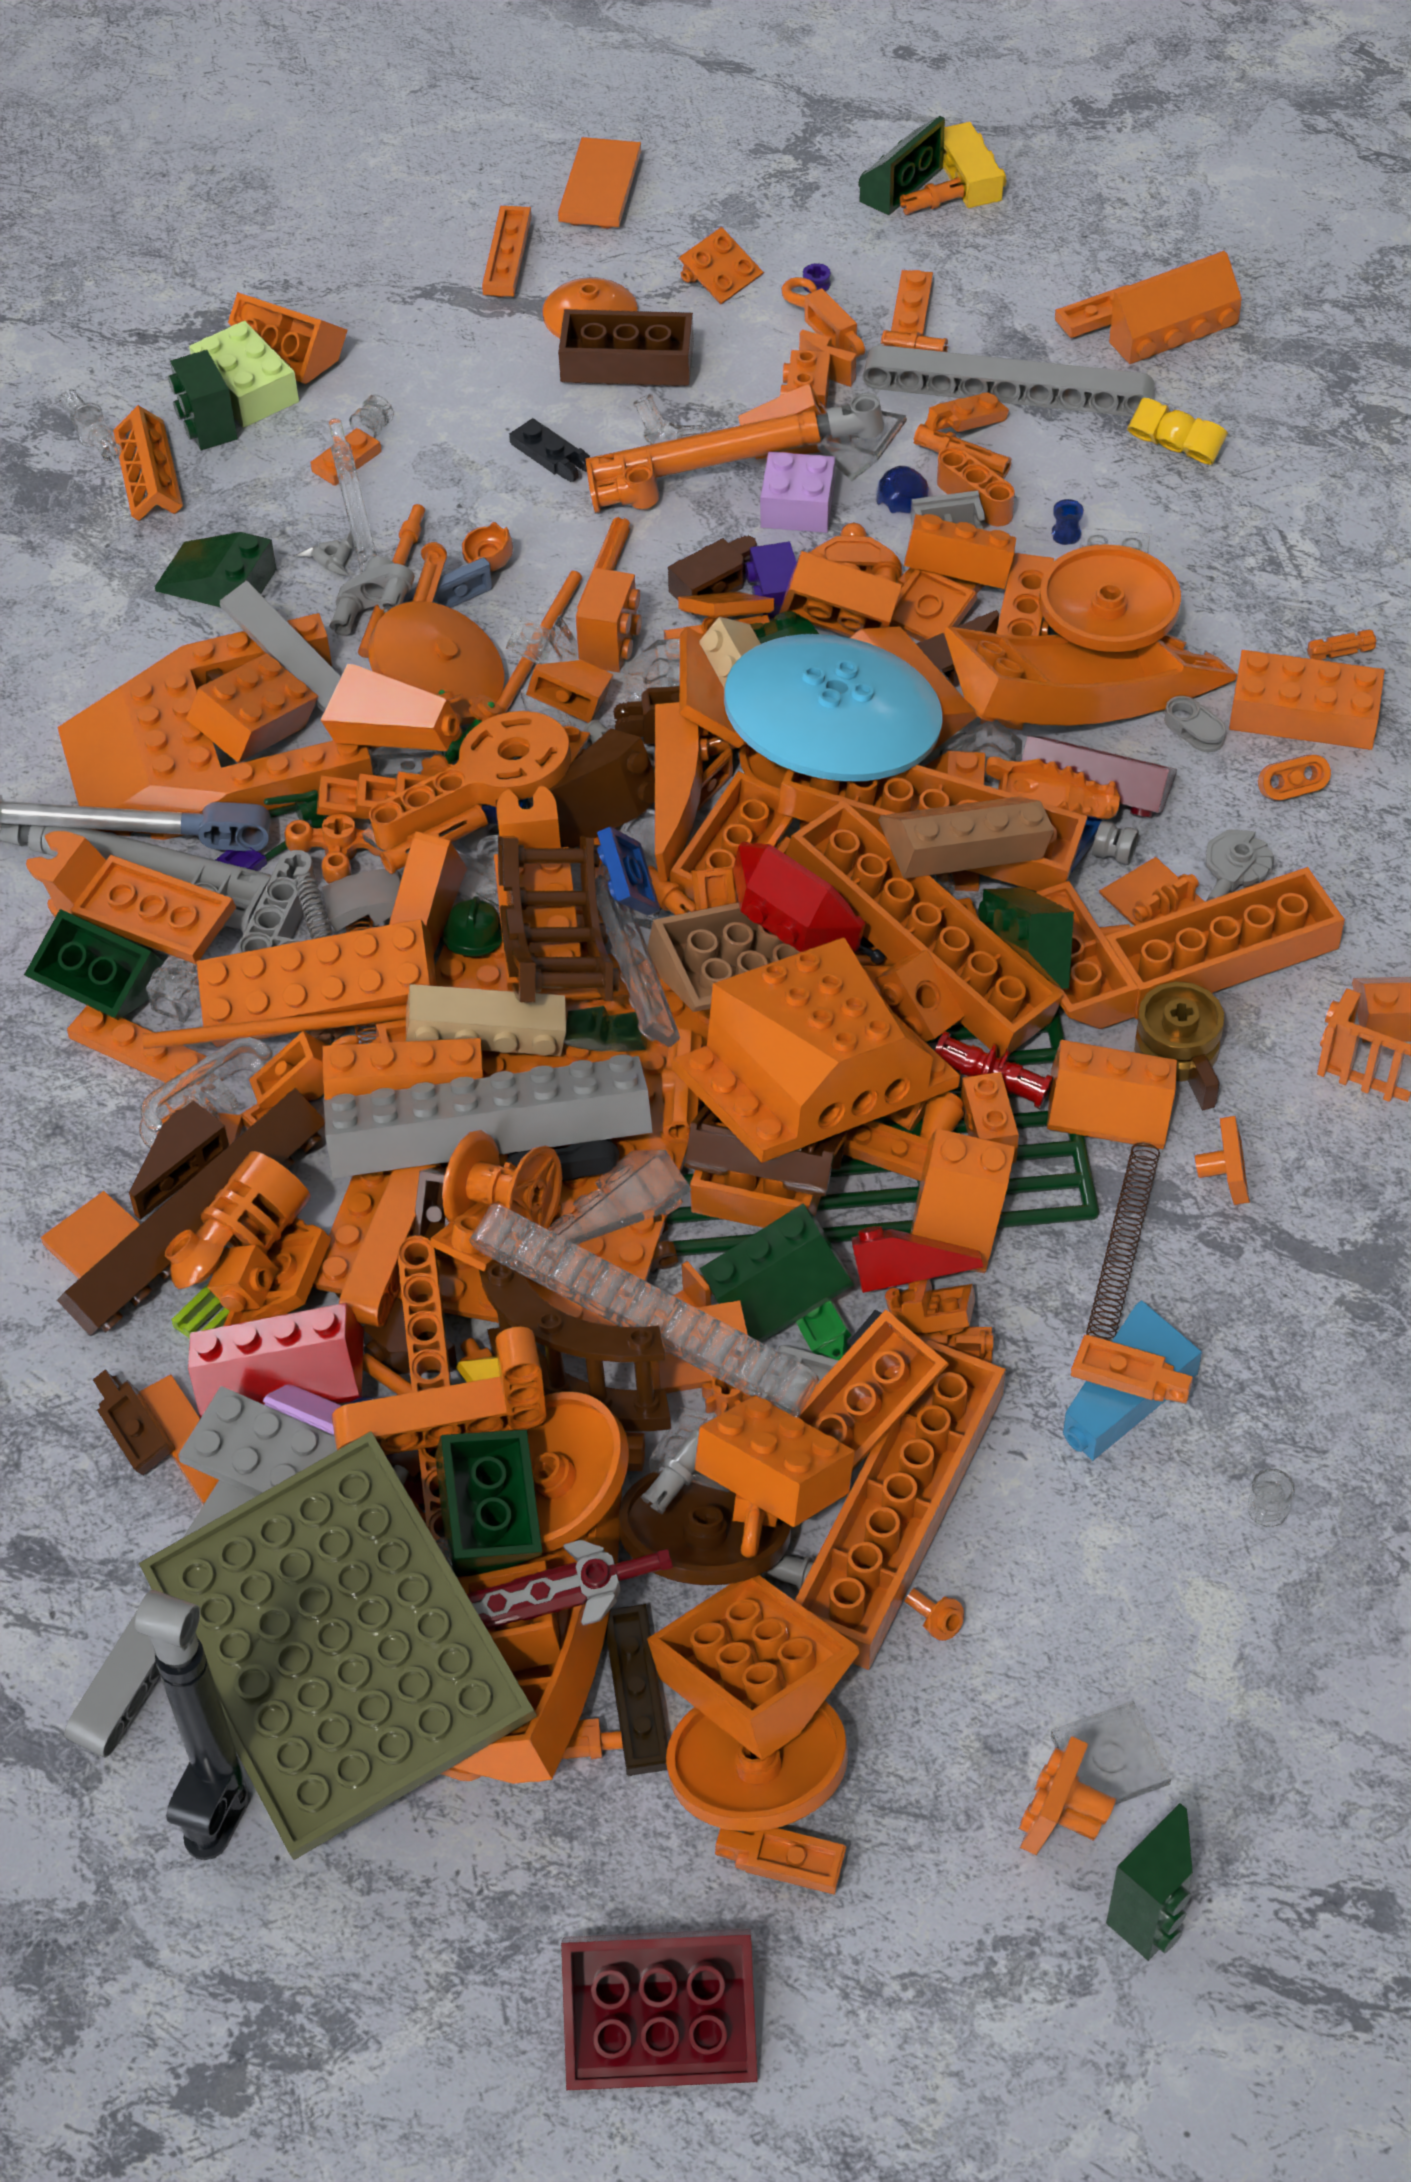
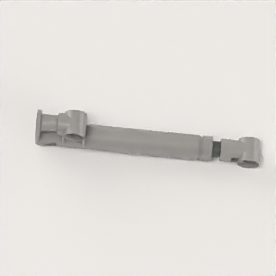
[0,823,272,934]

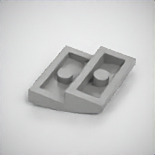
[322,869,402,932]

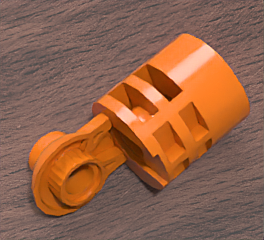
[165,1151,311,1289]

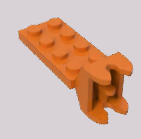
[494,786,581,990]
[26,831,236,964]

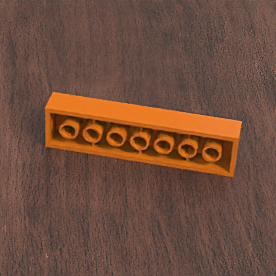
[777,765,1088,891]
[786,800,1064,1058]
[794,1340,1006,1670]

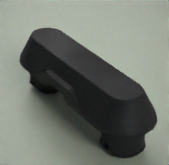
[506,1139,620,1181]

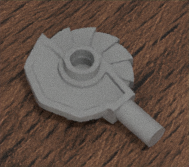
[1206,829,1274,901]

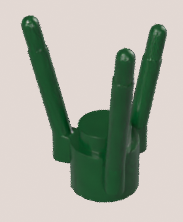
[264,790,329,861]

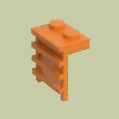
[1317,988,1411,1102]

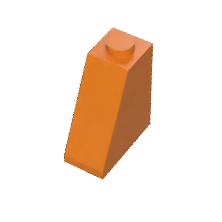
[738,383,841,459]

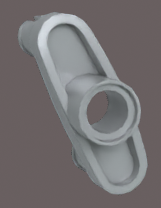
[329,556,415,636]

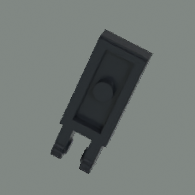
[509,418,590,482]

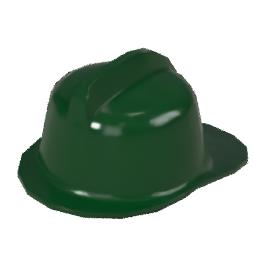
[443,896,503,956]

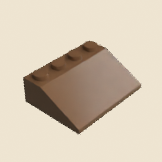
[647,902,801,1012]

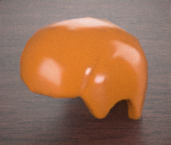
[462,522,513,572]

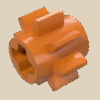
[702,1368,754,1416]

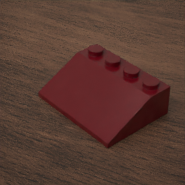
[561,1929,758,2091]

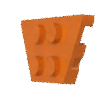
[223,1217,331,1326]

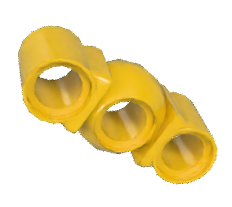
[1127,398,1228,465]

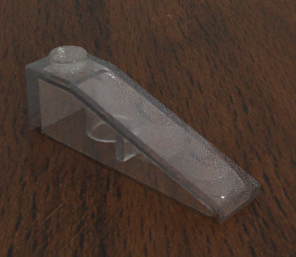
[528,1150,692,1255]

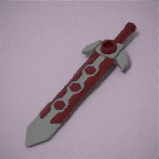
[467,1540,673,1629]

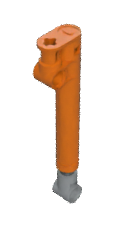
[586,393,884,513]

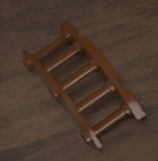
[498,836,619,1002]
[479,1261,672,1432]

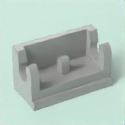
[911,491,985,530]

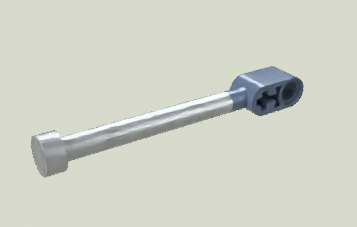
[0,794,271,851]

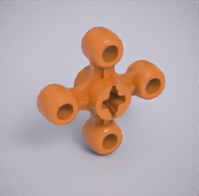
[284,814,385,884]

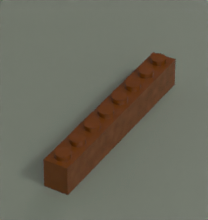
[57,1088,325,1336]

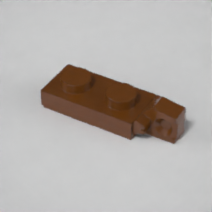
[93,1369,175,1475]

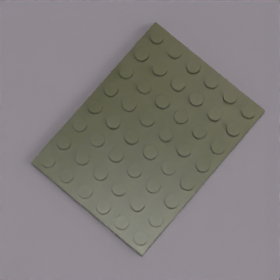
[138,1431,537,1860]

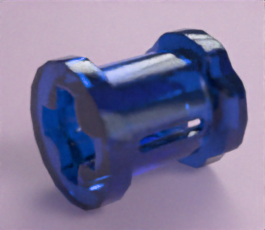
[1051,499,1084,545]

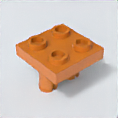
[1018,1736,1116,1855]

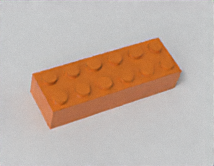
[1105,867,1345,1019]
[196,919,437,1047]

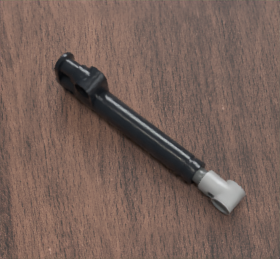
[135,1590,250,1860]

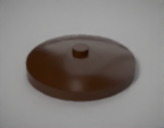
[619,1468,792,1585]

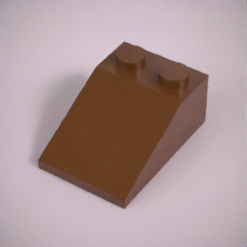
[549,728,655,848]

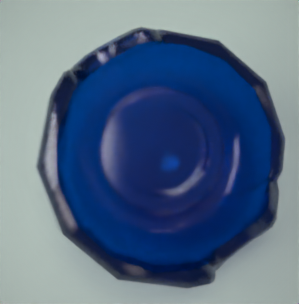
[876,466,929,513]

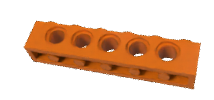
[980,553,1055,730]

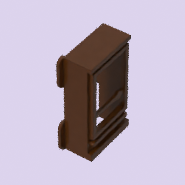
[684,1105,848,1196]

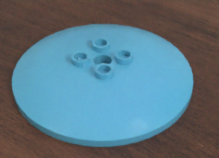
[724,634,942,782]

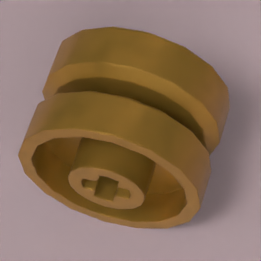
[1134,981,1224,1082]

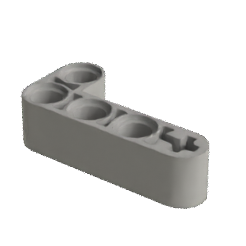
[238,850,315,953]

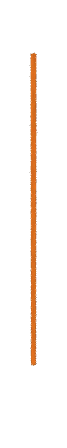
[142,924,1130,1049]

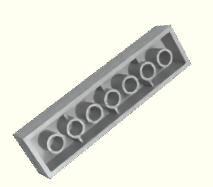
[324,1054,653,1178]

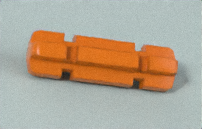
[1307,629,1377,660]

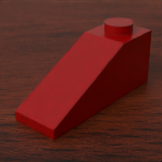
[851,1226,983,1293]

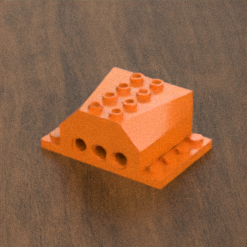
[672,938,960,1163]

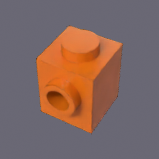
[207,1244,279,1312]

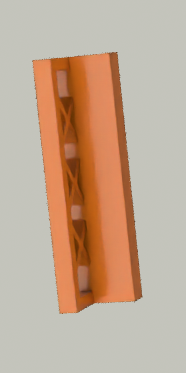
[113,405,183,521]

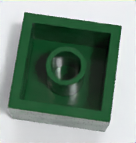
[168,350,238,451]

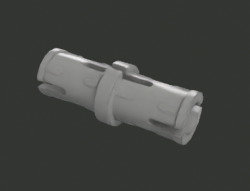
[641,1429,699,1514]

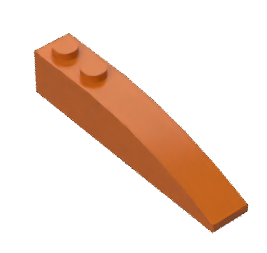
[655,702,709,881]

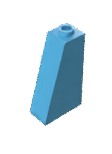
[1063,1300,1202,1461]

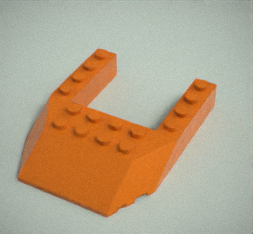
[57,613,373,840]

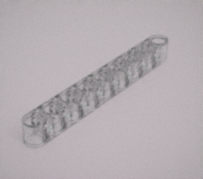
[469,1204,819,1417]

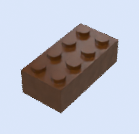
[558,309,694,386]

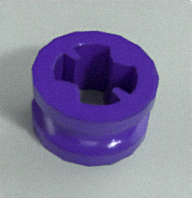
[803,263,831,293]

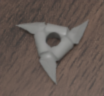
[292,530,353,577]

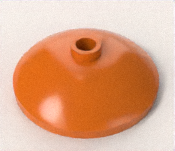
[543,277,638,339]

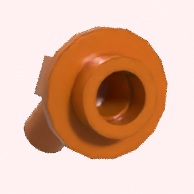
[904,1588,964,1641]

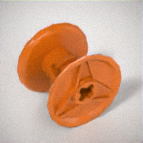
[442,1130,562,1246]

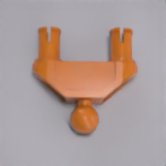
[812,522,902,582]

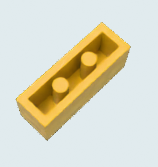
[943,122,1006,208]

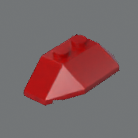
[733,841,866,952]

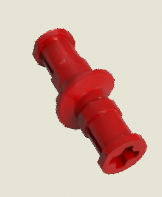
[935,1031,1053,1109]

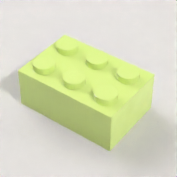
[189,321,299,428]

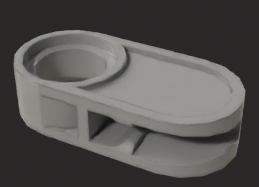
[1164,696,1226,753]

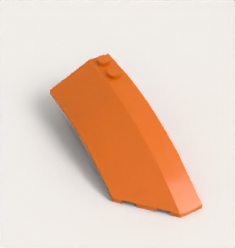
[944,626,1238,726]
[451,1487,622,1784]

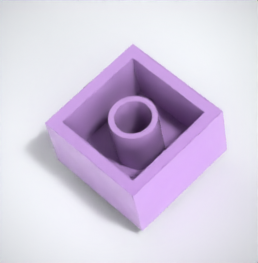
[760,452,835,533]

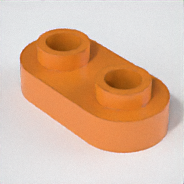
[1258,755,1331,800]

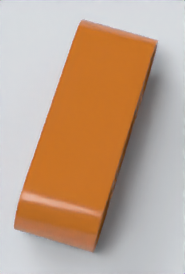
[937,447,1015,527]

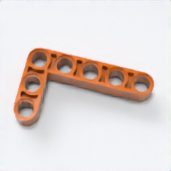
[332,1326,546,1455]

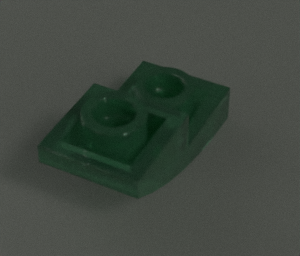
[564,1006,650,1052]

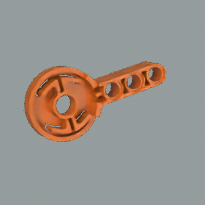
[369,711,571,851]

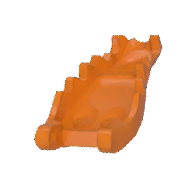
[986,757,1120,820]

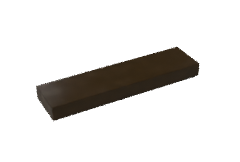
[606,1604,668,1776]

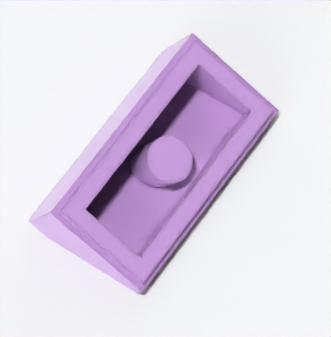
[263,1384,341,1436]

